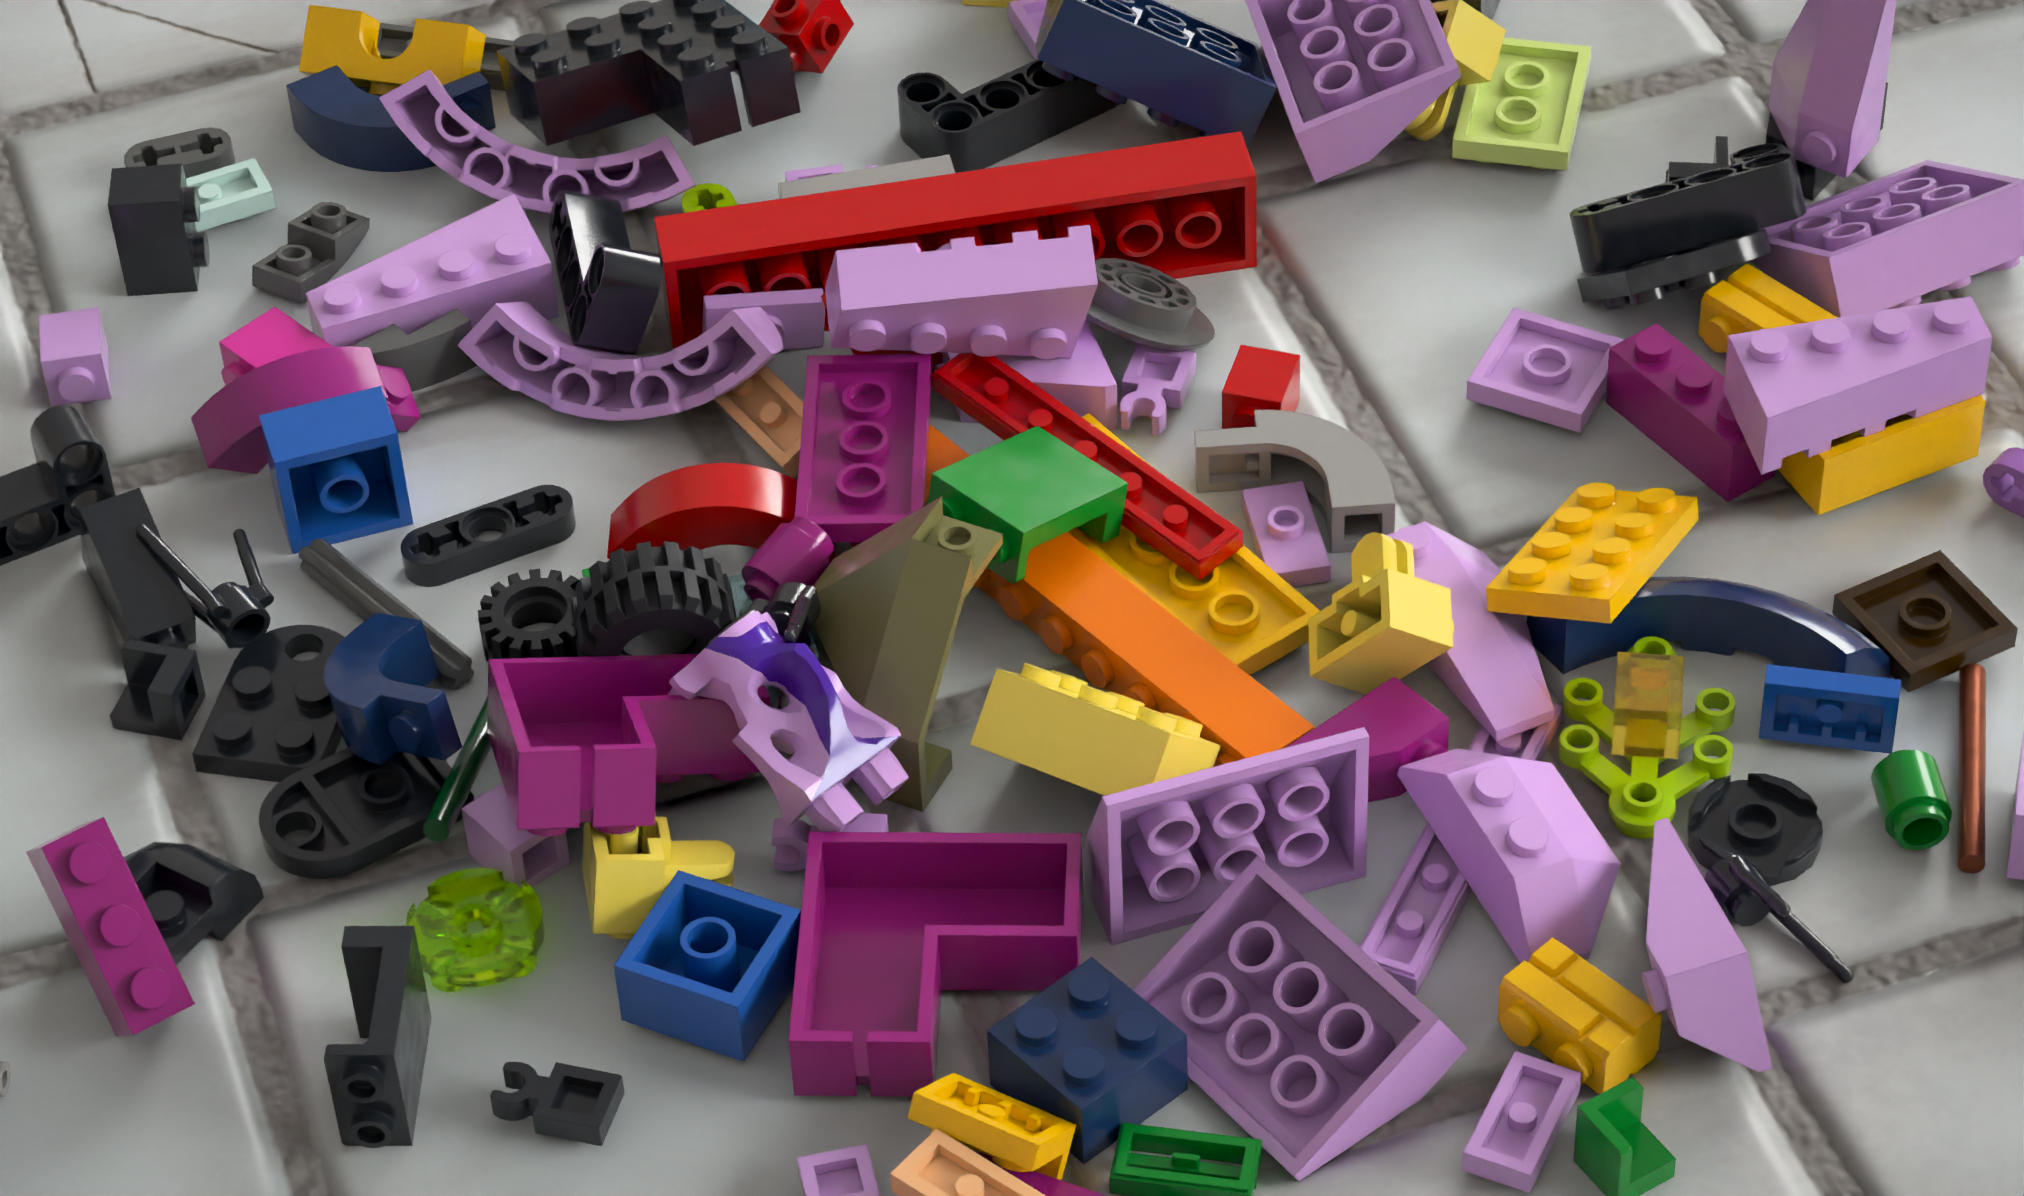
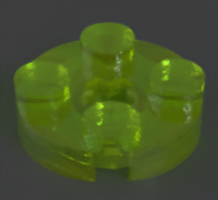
[406,868,545,992]

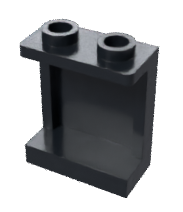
[324,926,432,1148]

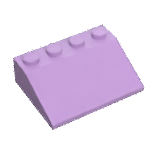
[1245,0,1461,183]
[1751,160,2024,317]
[1083,727,1369,945]
[1133,856,1468,1181]

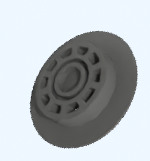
[1086,258,1215,351]

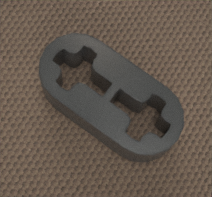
[124,127,235,179]

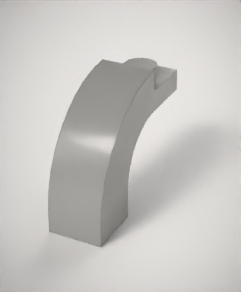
[1194,410,1395,553]

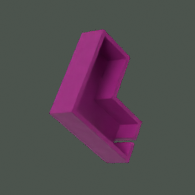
[487,654,771,836]
[788,832,1084,1097]

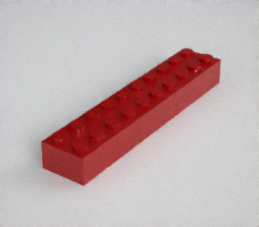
[654,131,1257,349]

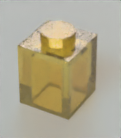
[1611,652,1684,759]

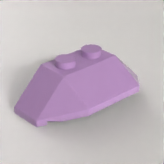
[1397,748,1621,963]

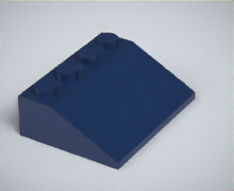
[1036,0,1277,150]

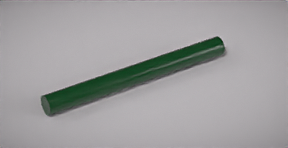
[423,696,491,842]

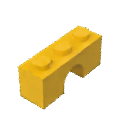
[299,5,486,96]

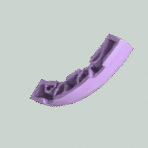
[379,69,696,214]
[458,301,783,421]

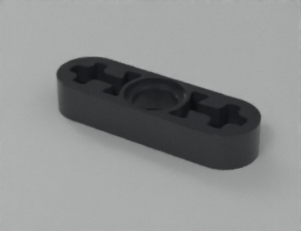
[400,485,576,587]

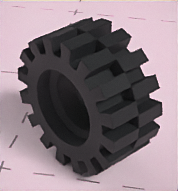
[478,569,579,662]

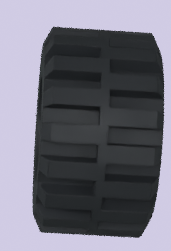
[571,541,737,657]

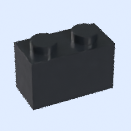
[108,163,210,296]

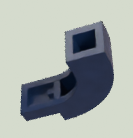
[286,65,496,172]
[323,613,462,765]

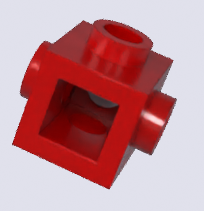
[759,0,854,74]

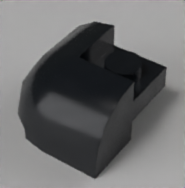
[124,842,264,966]

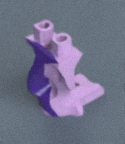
[668,610,909,832]

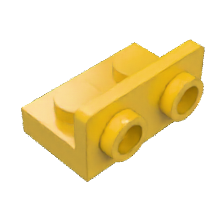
[907,1073,1076,1180]

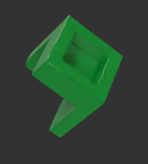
[1573,1077,1676,1196]

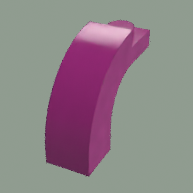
[191,346,421,474]

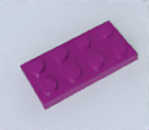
[795,354,932,543]

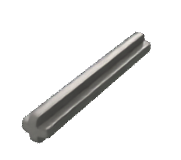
[298,539,474,689]

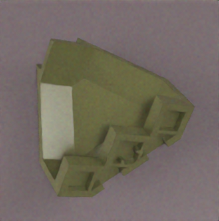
[809,496,1003,812]

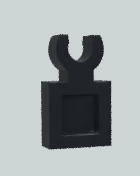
[490,1062,625,1146]

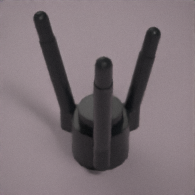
[136,523,274,649]
[707,582,821,709]
[1704,855,1854,983]

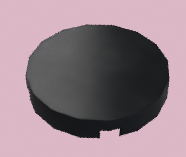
[1687,773,1823,886]

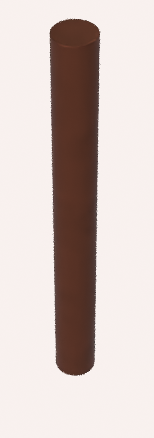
[1958,663,1986,874]

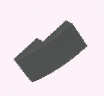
[252,202,370,303]
[353,309,478,392]

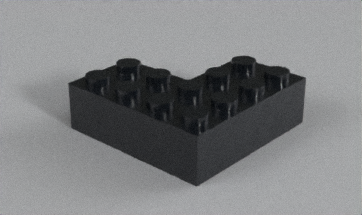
[496,0,801,146]

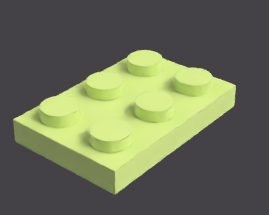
[1452,37,1591,171]

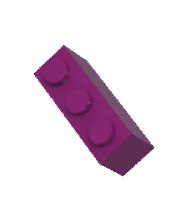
[1606,323,1775,502]
[26,817,195,1037]

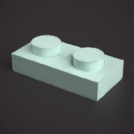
[186,158,276,232]

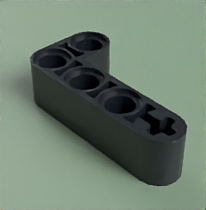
[897,59,1119,173]
[1569,143,1807,273]
[549,190,663,355]
[0,405,115,566]

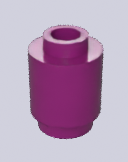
[741,516,834,602]

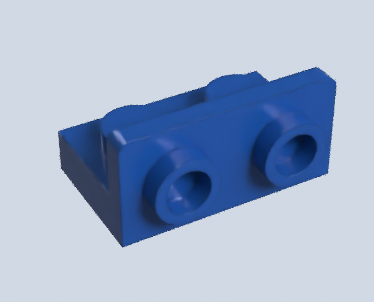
[1759,664,1901,754]

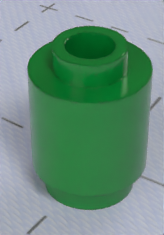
[1871,750,1952,850]

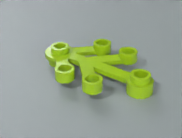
[1559,636,1736,839]

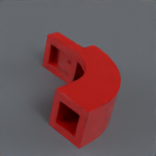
[607,463,836,563]

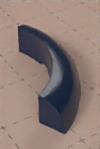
[1526,577,1891,679]

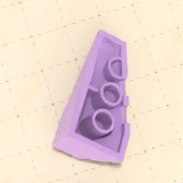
[1768,0,1897,178]
[1386,521,1554,741]
[1642,818,1772,1072]

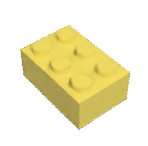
[970,663,1221,796]

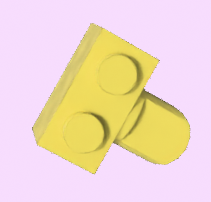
[1404,0,1506,141]
[1308,532,1454,694]
[582,813,735,939]

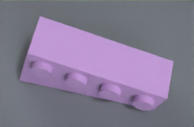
[305,194,559,347]
[825,225,1098,359]
[1723,296,1992,475]

